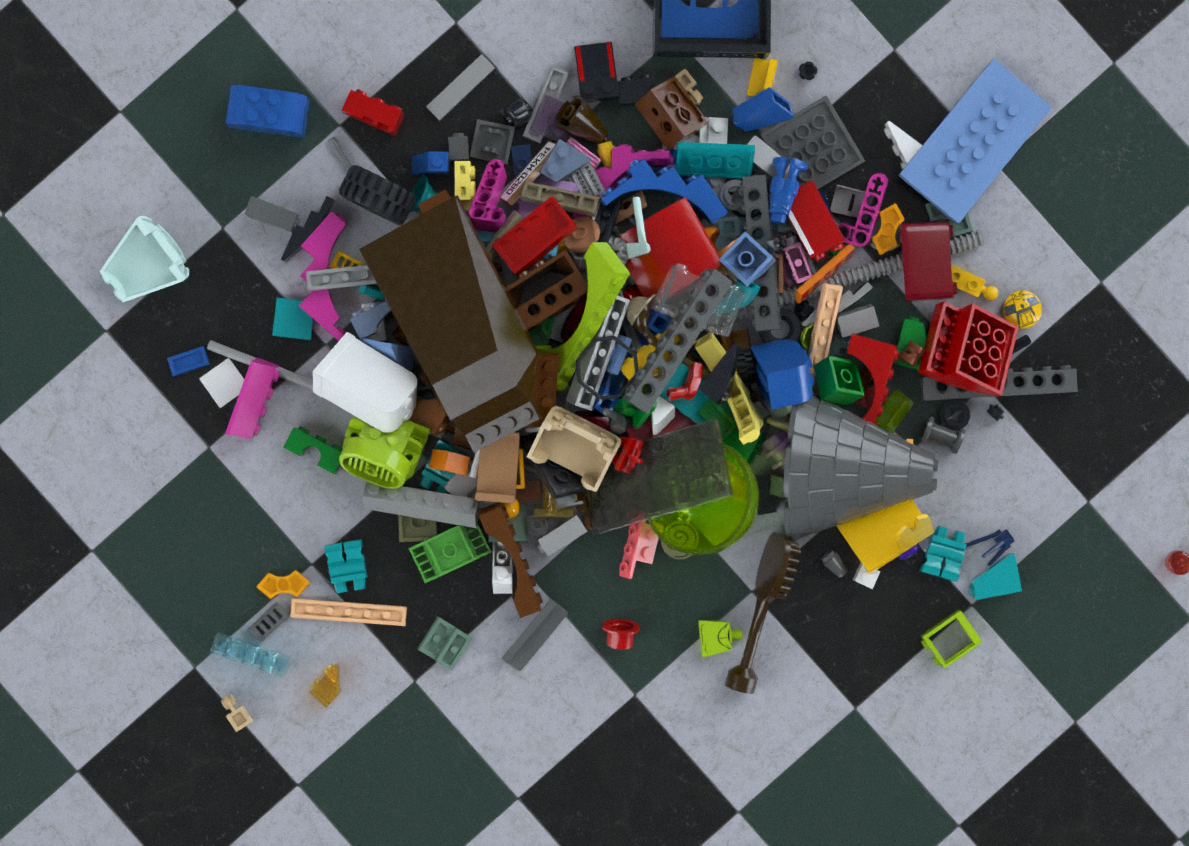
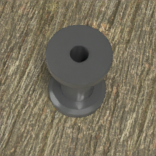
[920,415,966,454]

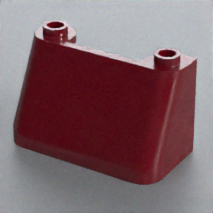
[901,222,957,302]

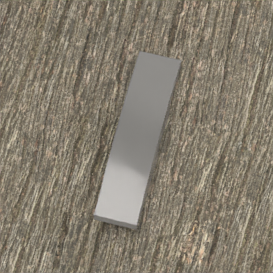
[801,282,873,328]

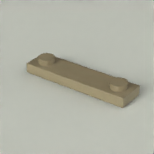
[520,181,600,217]

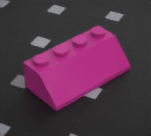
[225,358,280,439]

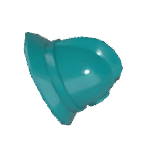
[410,175,438,212]

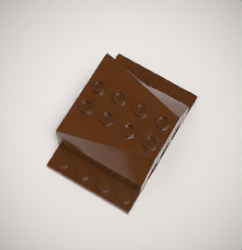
[505,250,588,332]

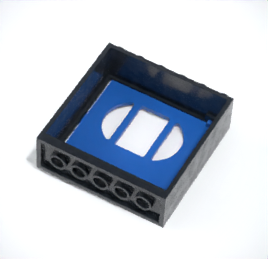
[652,0,771,59]

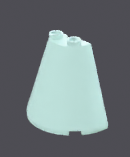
[99,216,189,302]

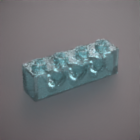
[210,633,292,677]

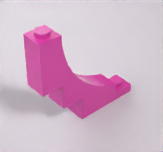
[299,212,347,341]

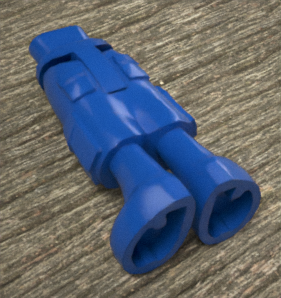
[769,157,808,224]

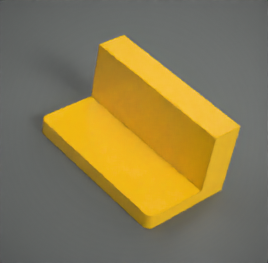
[747,58,778,97]

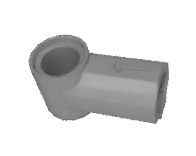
[569,250,587,271]

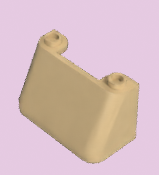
[527,406,621,492]

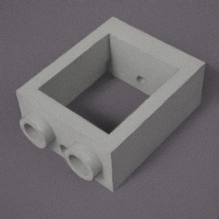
[537,515,587,557]

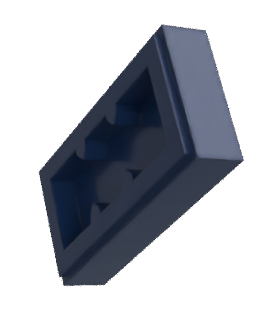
[511,144,532,179]

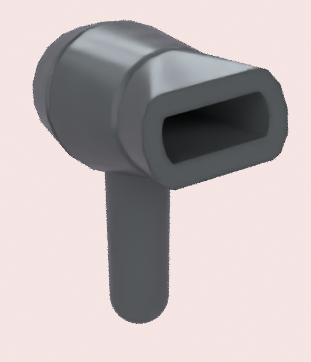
[603,399,627,434]

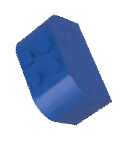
[225,85,310,138]
[750,340,814,409]

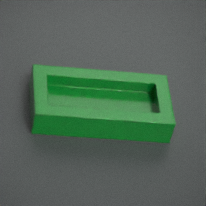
[697,398,737,439]

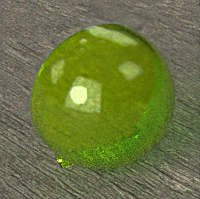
[638,437,759,555]

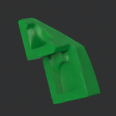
[528,317,555,346]

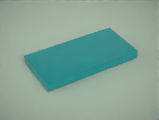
[675,142,755,178]
[660,363,732,437]

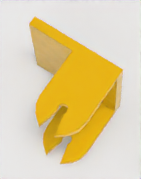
[836,500,934,575]

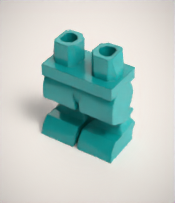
[420,439,472,494]
[920,526,967,582]
[324,539,367,593]

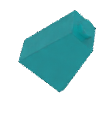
[968,553,1022,600]

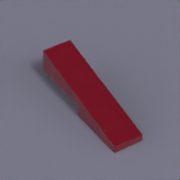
[625,410,695,443]

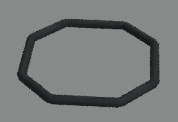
[575,336,639,400]

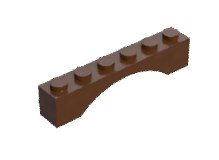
[478,502,543,618]

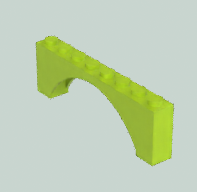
[535,242,630,391]

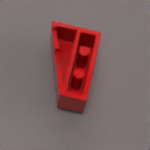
[341,89,405,136]

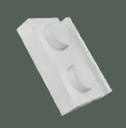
[699,117,728,144]

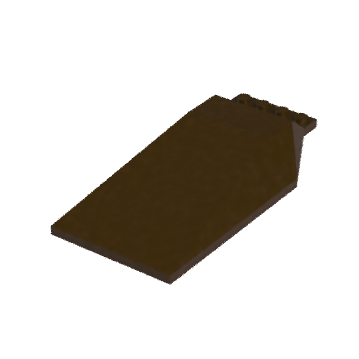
[359,195,542,452]

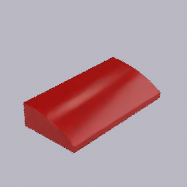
[492,196,578,276]

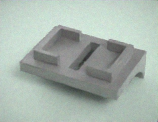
[830,184,874,221]

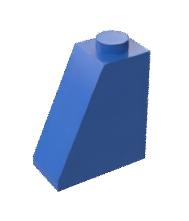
[732,87,794,132]
[412,152,450,176]

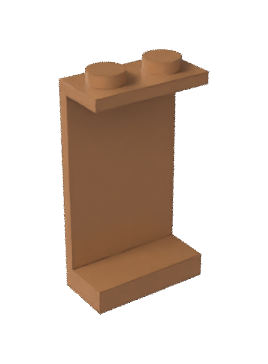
[475,431,520,503]

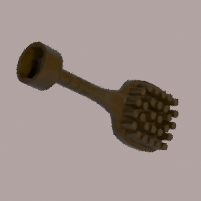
[725,532,801,694]

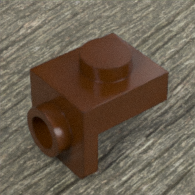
[720,329,751,352]

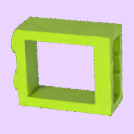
[921,610,982,668]

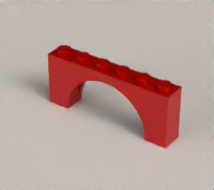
[847,333,899,426]

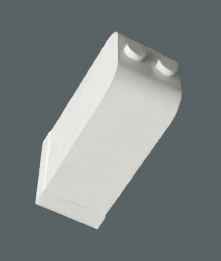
[313,332,417,433]

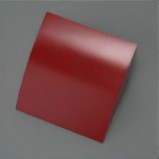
[617,198,723,308]
[918,301,1019,396]

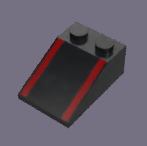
[574,42,619,103]

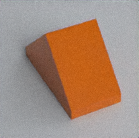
[429,449,471,476]

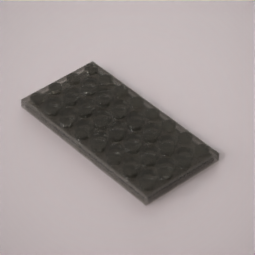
[587,419,733,535]

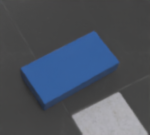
[167,346,210,376]

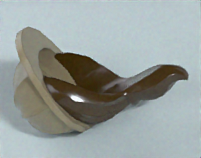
[626,294,658,347]

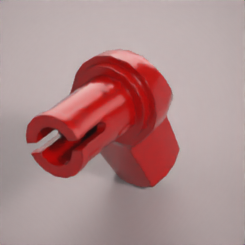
[666,362,703,401]

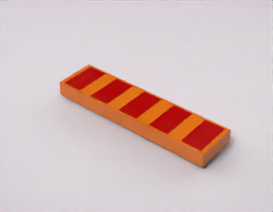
[795,244,855,303]

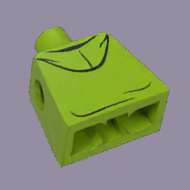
[698,620,743,657]

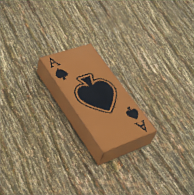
[615,191,647,224]

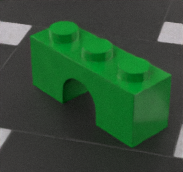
[283,426,342,474]

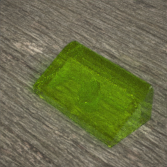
[876,389,914,433]

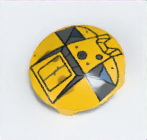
[1003,290,1042,329]

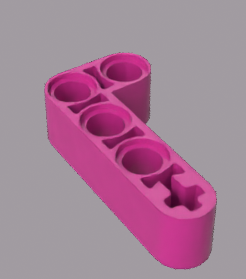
[469,159,507,233]
[837,173,888,247]

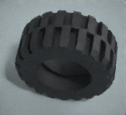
[339,165,416,225]

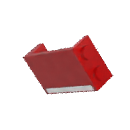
[788,180,846,262]

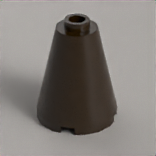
[555,95,608,145]

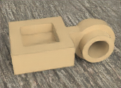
[676,69,703,105]
[221,694,253,732]

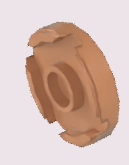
[563,216,600,252]

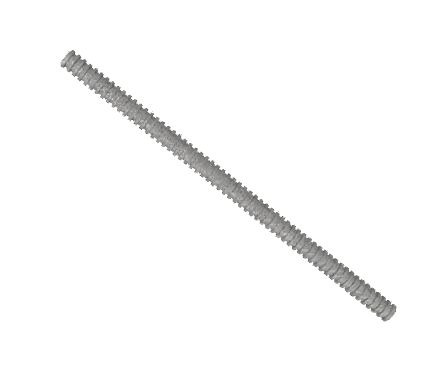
[663,230,984,333]

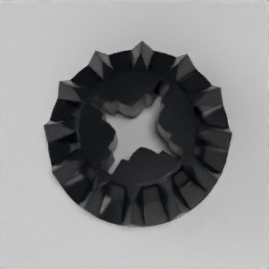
[939,400,970,430]

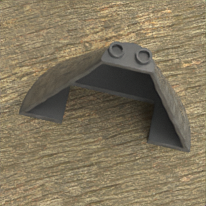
[784,394,938,541]

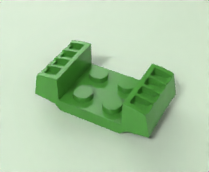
[409,523,491,583]

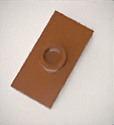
[516,480,542,502]

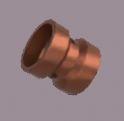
[899,341,925,367]

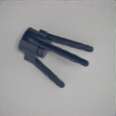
[965,529,1015,566]

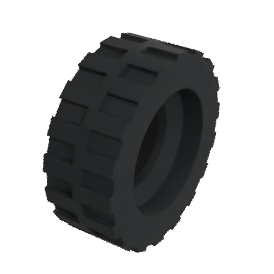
[759,308,802,343]

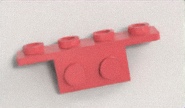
[619,501,661,579]

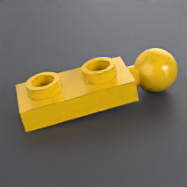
[951,264,998,301]

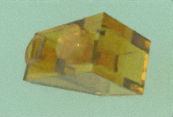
[309,663,341,708]

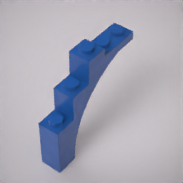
[600,158,728,224]

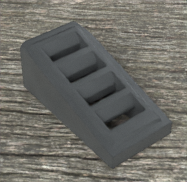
[248,601,290,642]

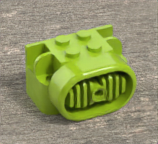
[339,415,430,489]

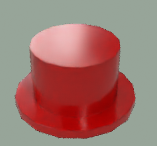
[602,618,640,650]

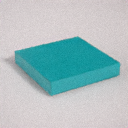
[272,298,314,340]

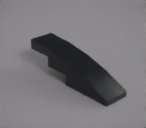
[281,196,335,262]

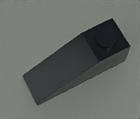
[698,343,741,404]

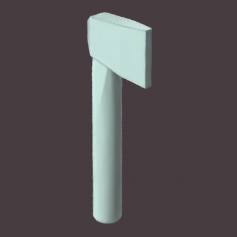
[626,196,651,259]

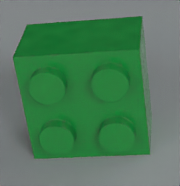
[813,356,865,405]

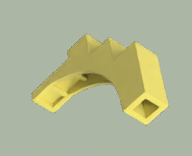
[695,332,764,445]

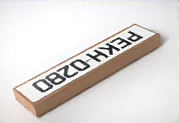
[500,141,555,206]

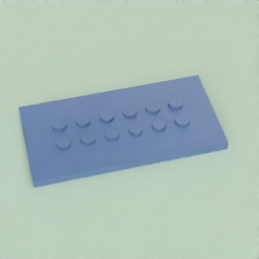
[898,59,1052,224]

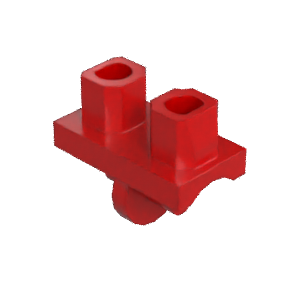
[611,437,644,474]

